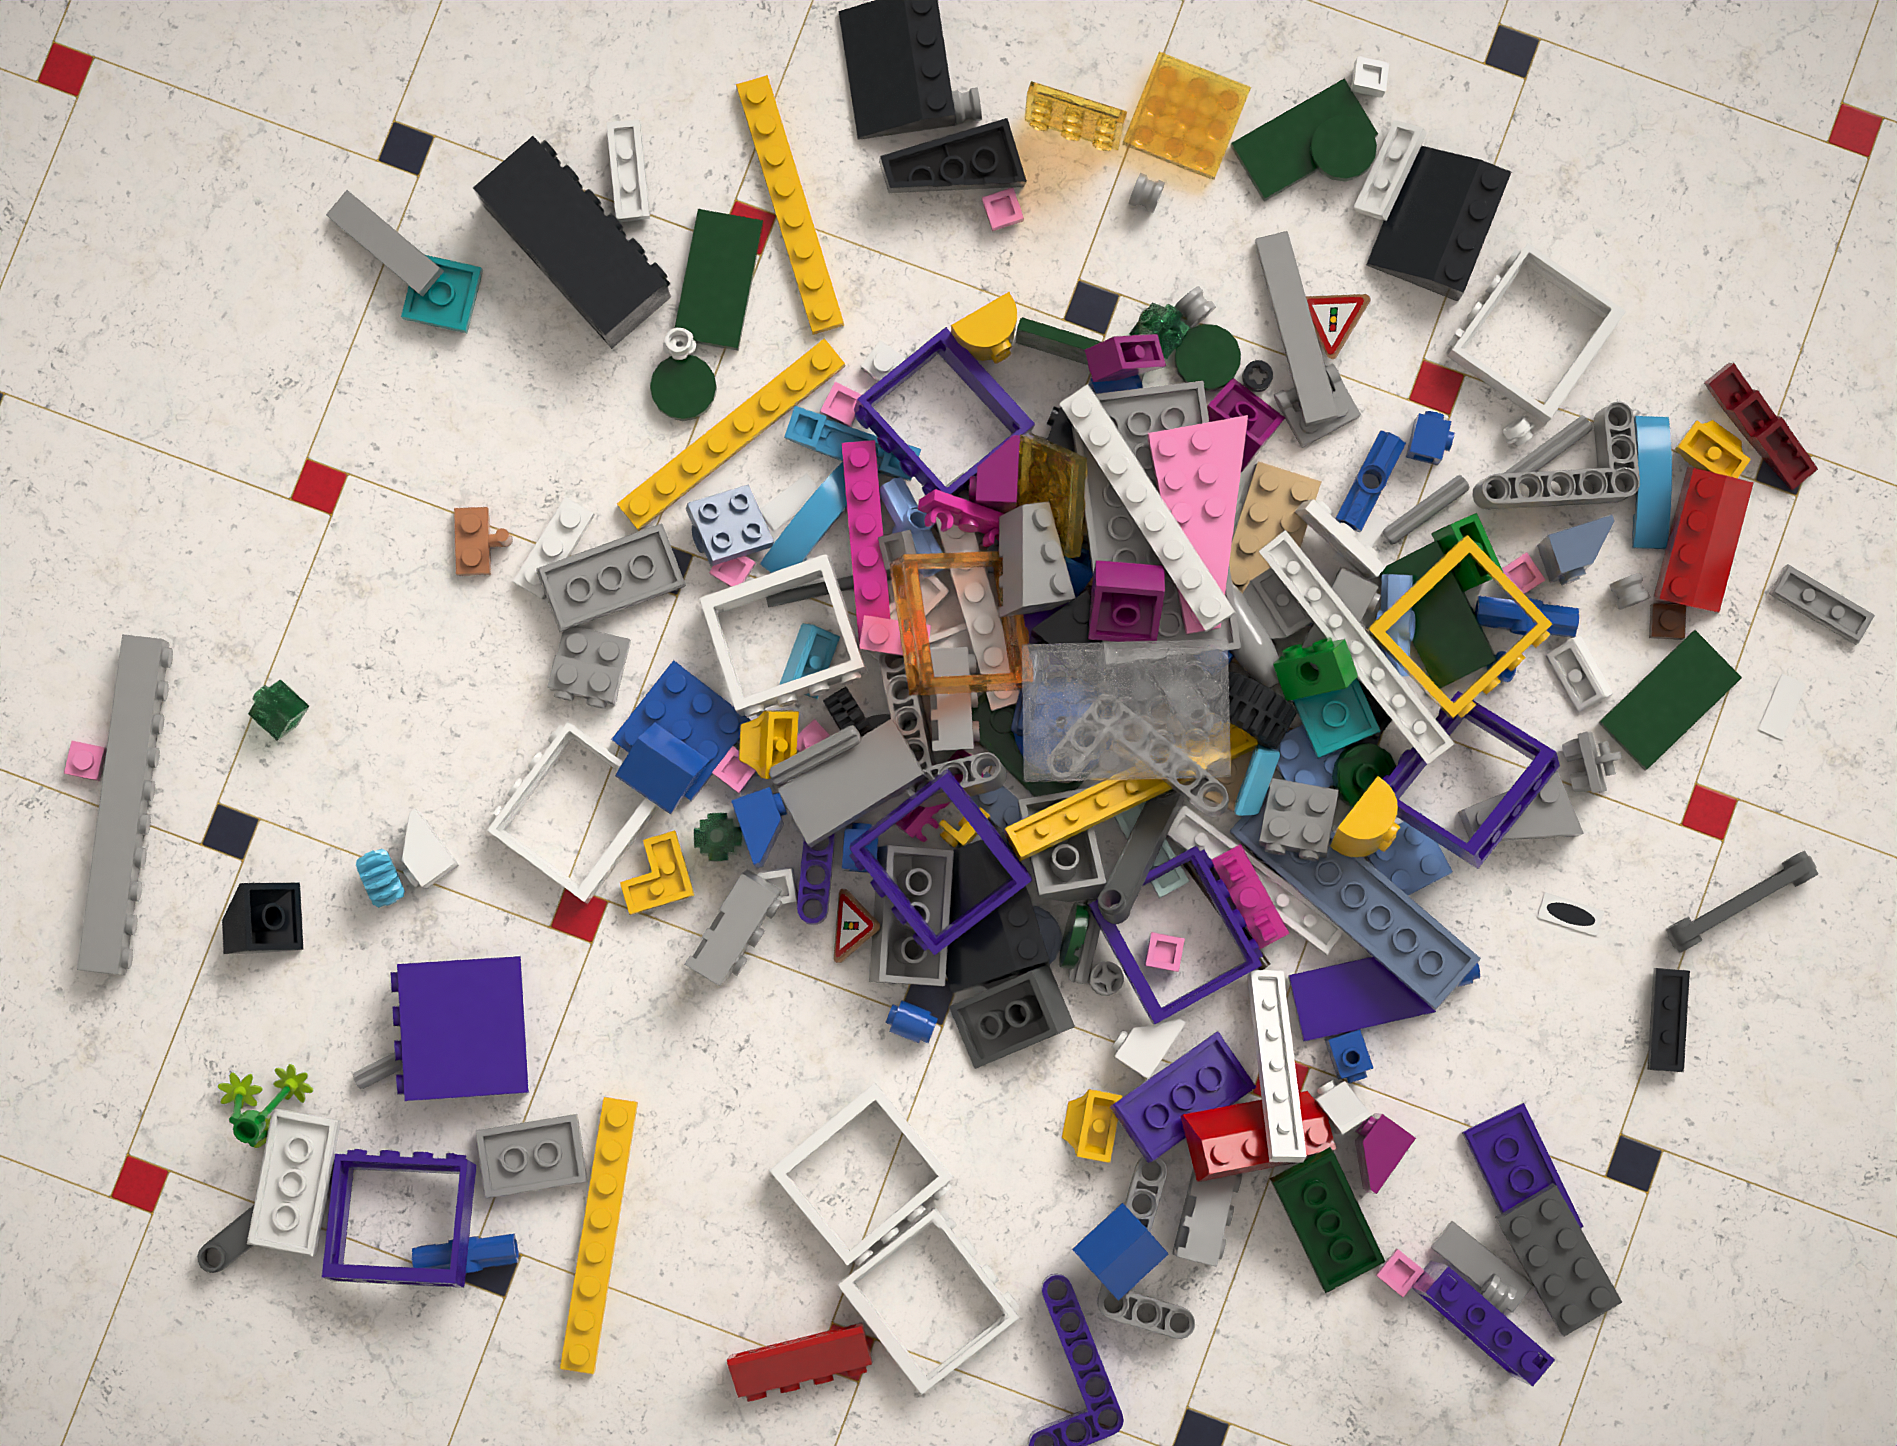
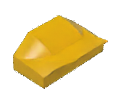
[1675,420,1751,478]
[739,710,799,779]
[1062,1089,1122,1163]

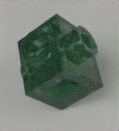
[1129,302,1190,360]
[248,679,310,741]
[694,813,742,862]

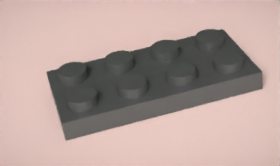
[1495,1183,1622,1337]

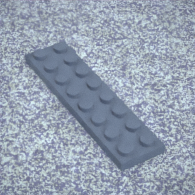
[1230,786,1481,1011]

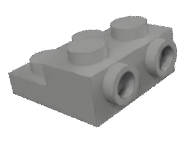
[548,627,631,709]
[1259,778,1339,861]

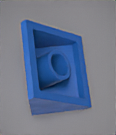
[615,722,710,814]
[1072,1203,1169,1301]

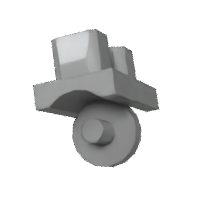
[1562,732,1622,793]

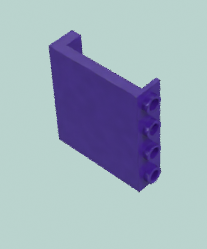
[390,956,529,1102]

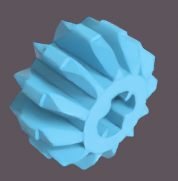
[356,849,405,908]

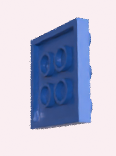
[612,660,751,802]

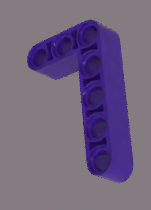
[797,789,906,925]
[1028,1273,1124,1446]

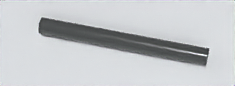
[766,568,899,608]

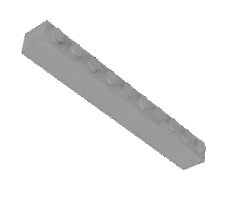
[77,634,173,975]

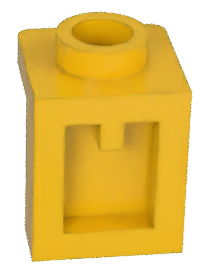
[939,807,991,848]

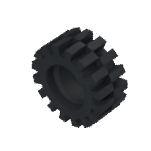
[823,686,873,737]

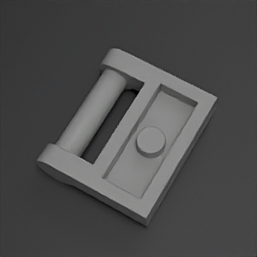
[1274,363,1361,448]

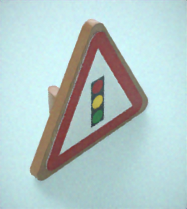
[1306,294,1371,360]
[834,889,880,963]

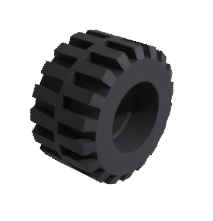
[1206,671,1297,749]

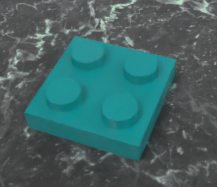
[401,255,483,334]
[1292,678,1380,759]

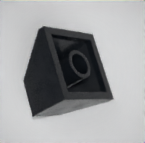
[222,882,304,954]

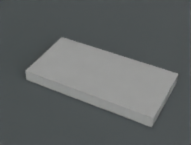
[536,523,686,632]
[778,718,926,847]

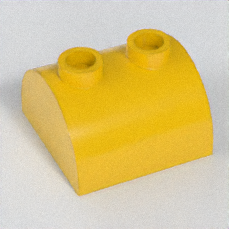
[951,292,1017,364]
[1330,776,1401,857]

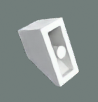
[402,809,459,889]
[1112,1019,1186,1080]
[1314,1079,1371,1134]

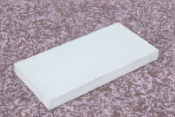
[247,1108,341,1257]

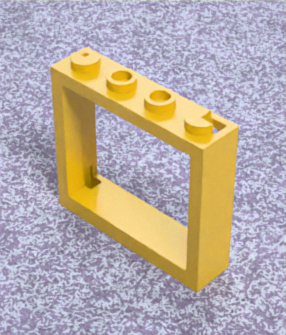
[1366,535,1552,718]

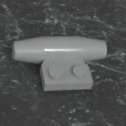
[1231,567,1313,689]

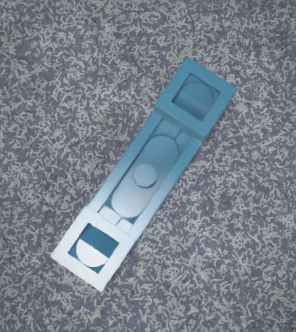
[784,406,921,481]
[1632,416,1672,549]
[760,462,847,573]

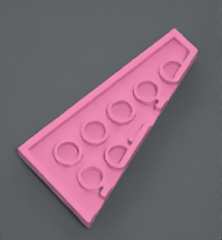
[1147,415,1248,635]

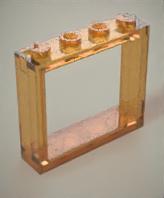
[889,551,1034,696]

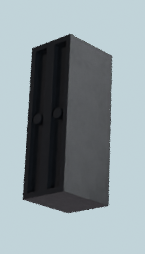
[473,136,671,349]

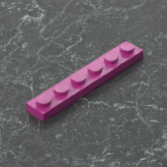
[842,440,891,644]

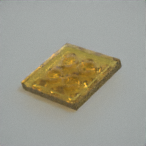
[1122,51,1251,180]
[1025,81,1127,151]
[1016,433,1088,558]

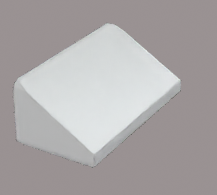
[1545,636,1613,713]

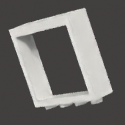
[1447,243,1626,425]
[699,554,868,718]
[487,722,659,904]
[769,1083,953,1266]
[838,1208,1020,1395]

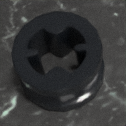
[1242,360,1273,392]

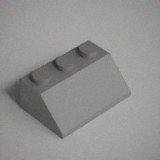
[1018,789,1106,902]

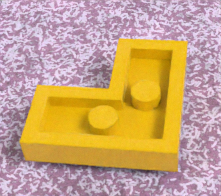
[620,830,695,915]

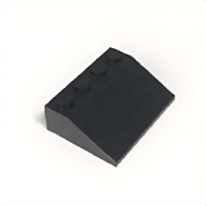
[838,0,955,140]
[1366,146,1512,301]
[946,833,1049,994]

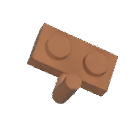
[454,507,513,576]

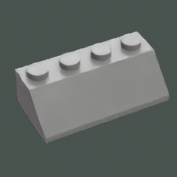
[869,845,954,986]

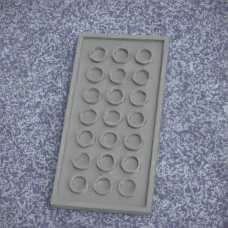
[1072,381,1241,667]

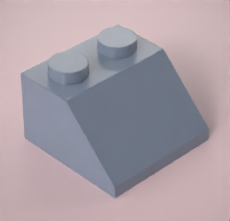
[1537,515,1614,585]

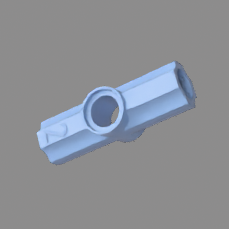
[879,477,948,577]
[1376,574,1415,676]

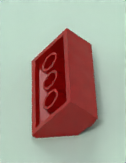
[1653,467,1754,613]
[1180,1091,1336,1182]
[727,1322,873,1402]

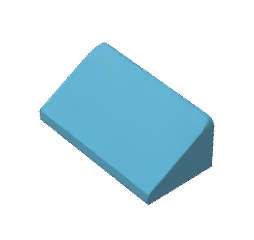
[780,623,840,699]
[1234,744,1280,816]

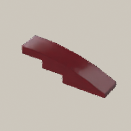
[1704,363,1818,490]

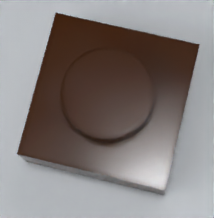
[1649,603,1686,640]

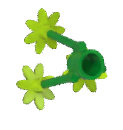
[218,1064,314,1148]

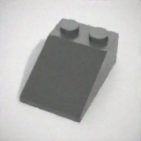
[949,964,1075,1069]

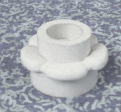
[663,328,696,360]
[1503,416,1535,446]

